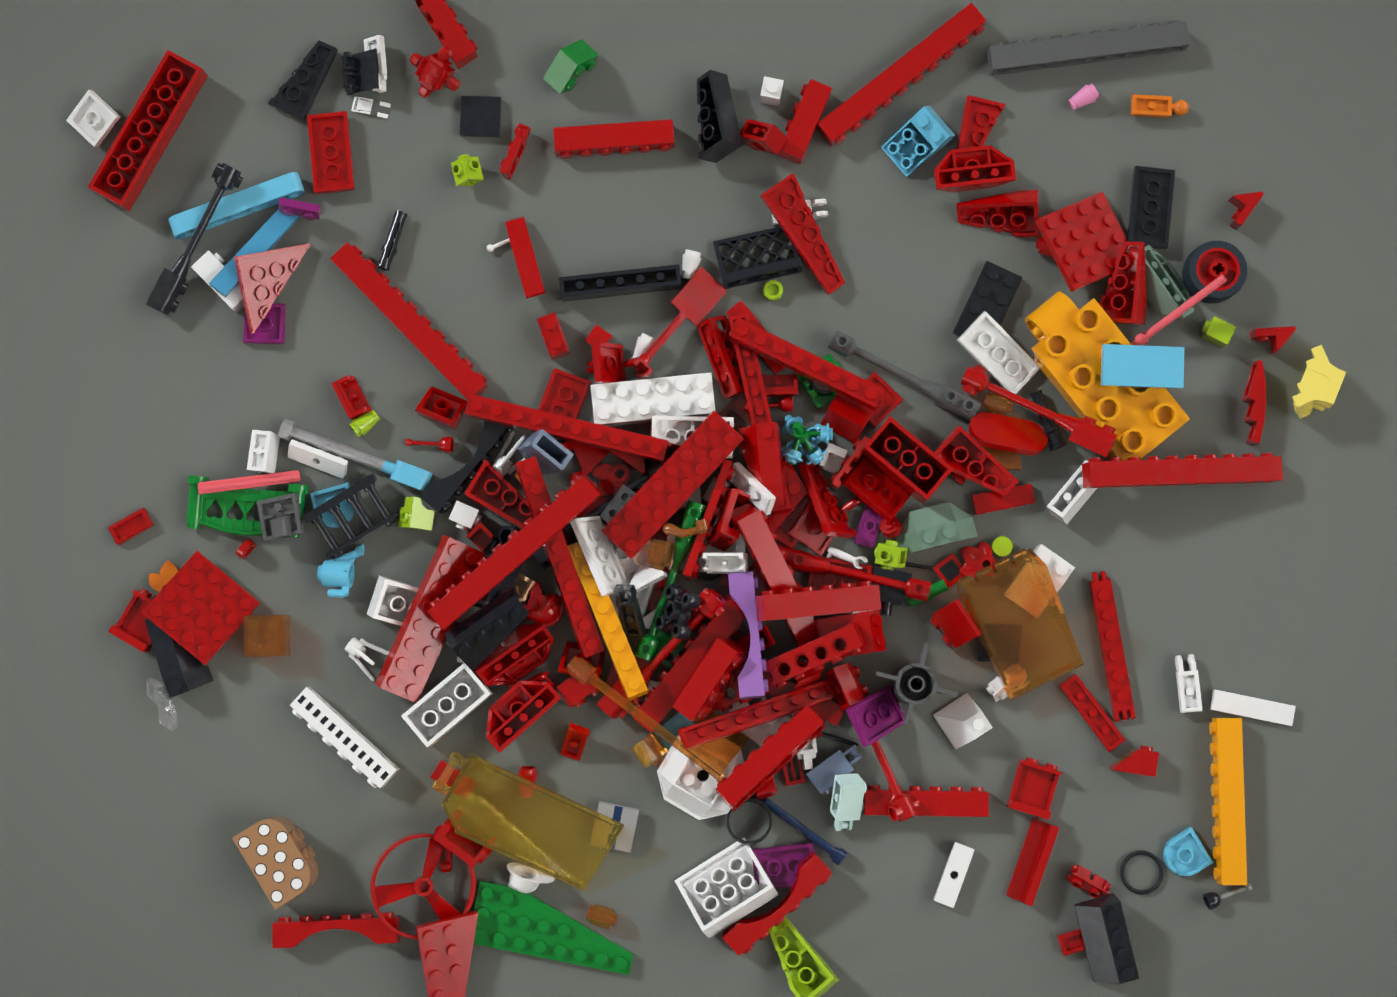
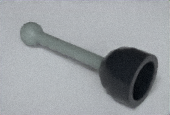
[1203,883,1252,910]

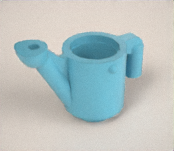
[317,544,365,598]

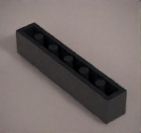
[559,264,682,302]

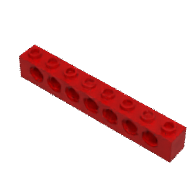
[713,623,866,713]

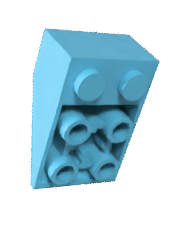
[881,106,956,177]

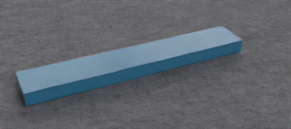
[209,197,301,298]

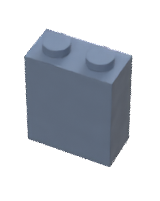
[516,429,574,475]

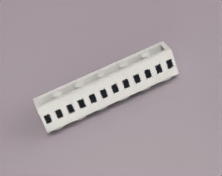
[290,687,400,788]

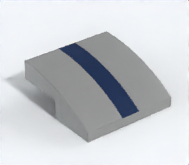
[590,801,640,853]

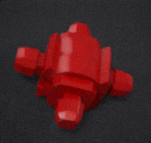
[409,46,461,98]

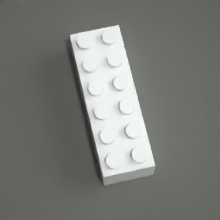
[591,372,715,427]

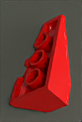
[956,189,1039,237]
[1099,241,1147,325]
[739,422,785,508]

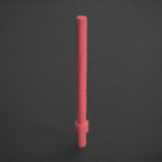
[1130,275,1227,346]

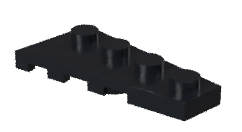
[268,41,338,121]

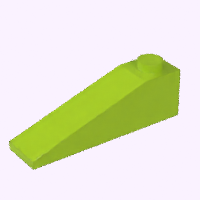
[769,916,840,997]

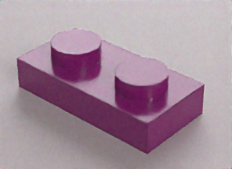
[278,197,321,220]

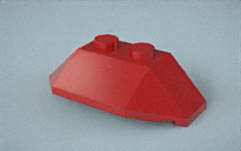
[934,145,1016,193]
[475,623,554,686]
[486,680,562,753]

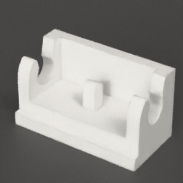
[247,430,280,474]
[702,553,748,574]

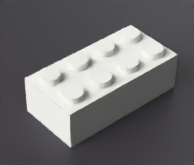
[401,663,493,748]

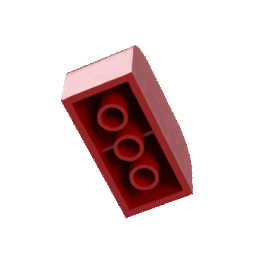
[861,416,953,503]

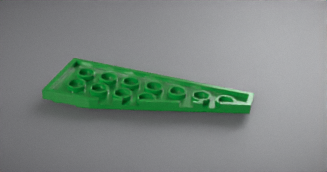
[473,880,634,975]

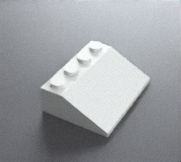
[674,837,779,938]

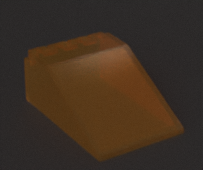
[957,548,1084,701]

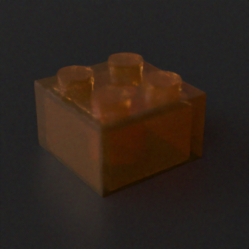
[244,615,291,657]

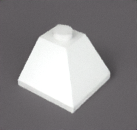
[933,693,993,750]

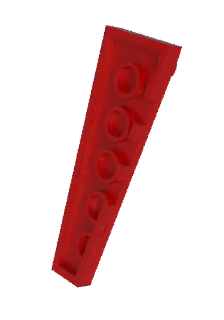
[760,173,845,295]
[683,459,735,582]

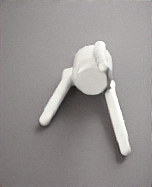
[492,431,526,476]
[345,637,389,682]

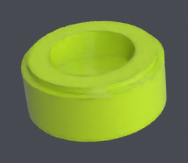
[763,280,783,301]
[991,536,1013,557]

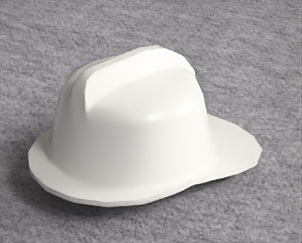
[507,862,555,893]

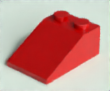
[930,599,981,649]

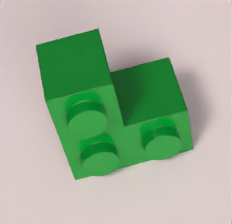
[543,39,599,94]

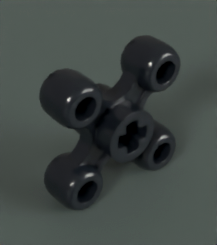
[655,584,701,640]

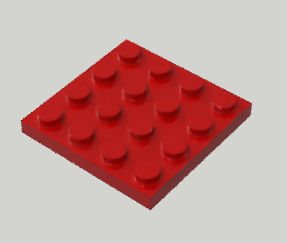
[1035,191,1128,292]
[141,551,260,666]

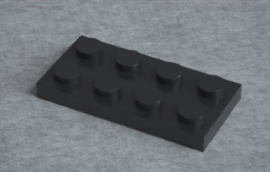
[1127,166,1175,250]
[953,261,1023,336]

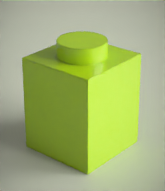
[1201,316,1236,348]

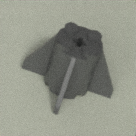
[875,643,958,725]

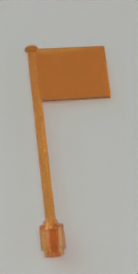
[566,656,749,782]

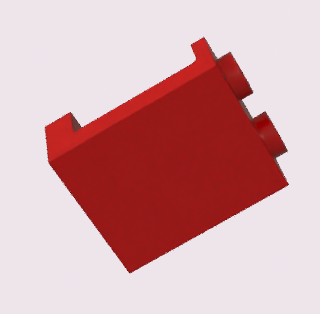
[108,588,154,653]
[1006,757,1062,820]
[433,810,496,868]

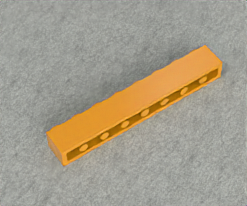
[568,542,648,701]
[1209,718,1247,885]

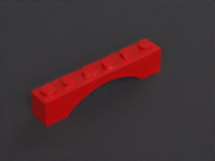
[722,851,832,956]
[272,912,401,948]

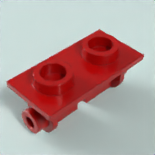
[1065,864,1111,898]

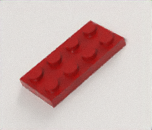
[307,111,355,195]

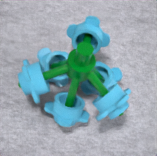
[781,415,835,465]

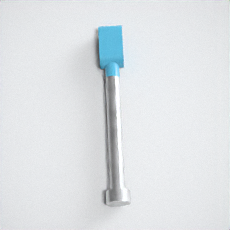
[278,419,433,492]

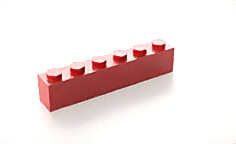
[553,119,674,159]
[755,581,881,621]
[715,705,825,812]
[863,785,989,817]

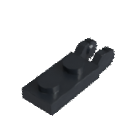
[614,584,646,637]

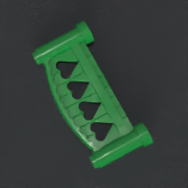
[186,475,309,538]

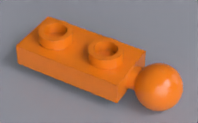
[1130,94,1189,118]

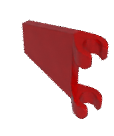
[561,441,610,481]

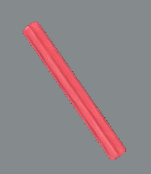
[198,470,301,494]

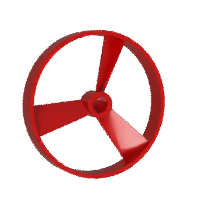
[370,833,476,940]

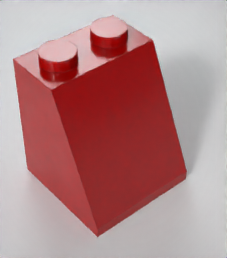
[816,610,886,658]

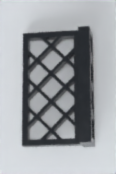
[713,226,802,289]

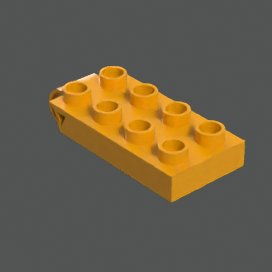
[1025,292,1190,461]

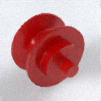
[880,516,902,538]

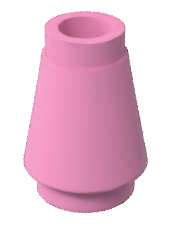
[1068,84,1100,110]

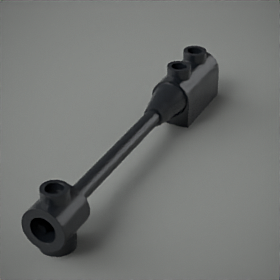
[146,163,243,315]
[533,459,666,570]

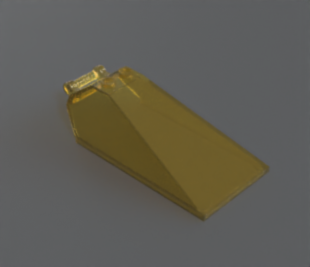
[433,752,624,891]

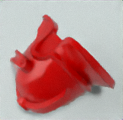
[524,582,563,627]

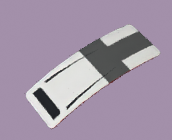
[351,96,391,119]

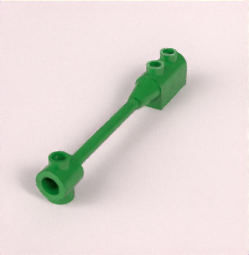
[634,500,707,661]

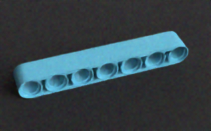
[168,172,305,239]

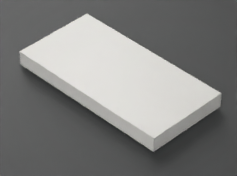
[956,311,1040,394]
[570,516,629,596]

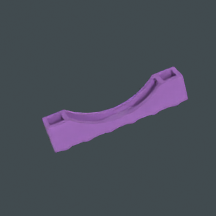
[728,571,769,700]

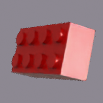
[672,638,749,721]

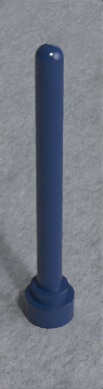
[762,798,847,865]

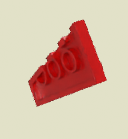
[798,461,857,539]

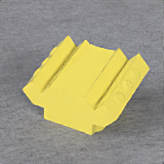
[1292,345,1346,419]

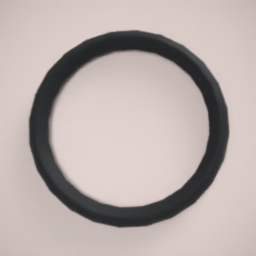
[1120,850,1164,895]

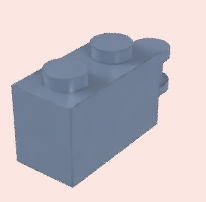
[805,744,863,794]

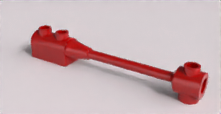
[961,364,1118,457]
[777,545,932,602]
[597,588,726,719]
[826,662,920,822]

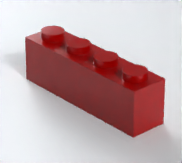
[779,79,832,165]

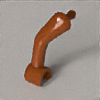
[663,519,708,538]

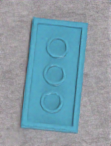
[1101,344,1185,389]

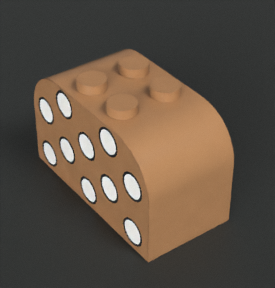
[232,816,319,910]

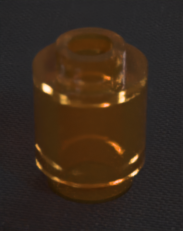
[983,392,1014,416]
[586,904,618,930]

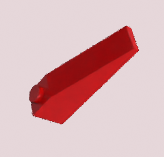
[934,425,1019,496]

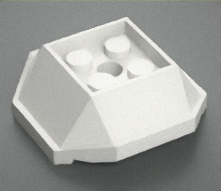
[657,735,744,820]

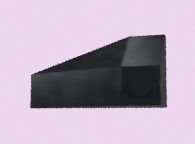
[145,619,214,698]

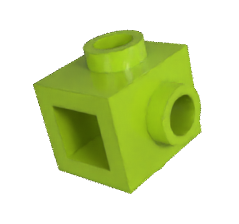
[451,154,484,186]
[874,540,908,570]

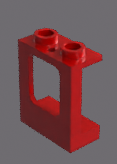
[706,488,751,551]

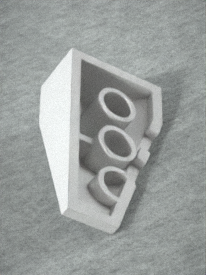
[652,416,734,458]

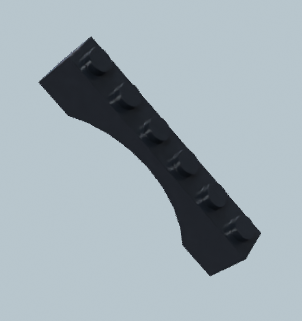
[420,421,515,514]

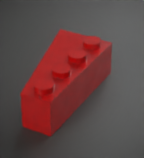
[415,0,478,69]
[464,459,532,529]

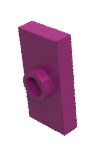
[853,504,883,549]

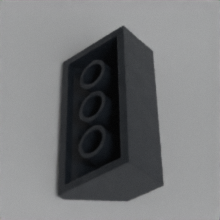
[1074,893,1139,984]

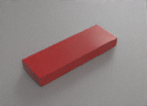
[971,483,1036,515]

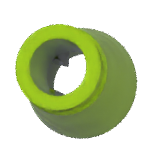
[349,410,380,438]

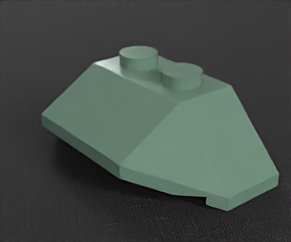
[1145,245,1195,320]
[894,502,978,554]

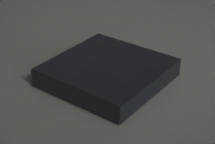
[460,96,502,137]

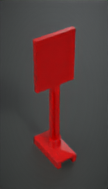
[623,267,727,378]

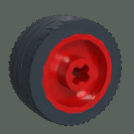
[1182,241,1248,304]

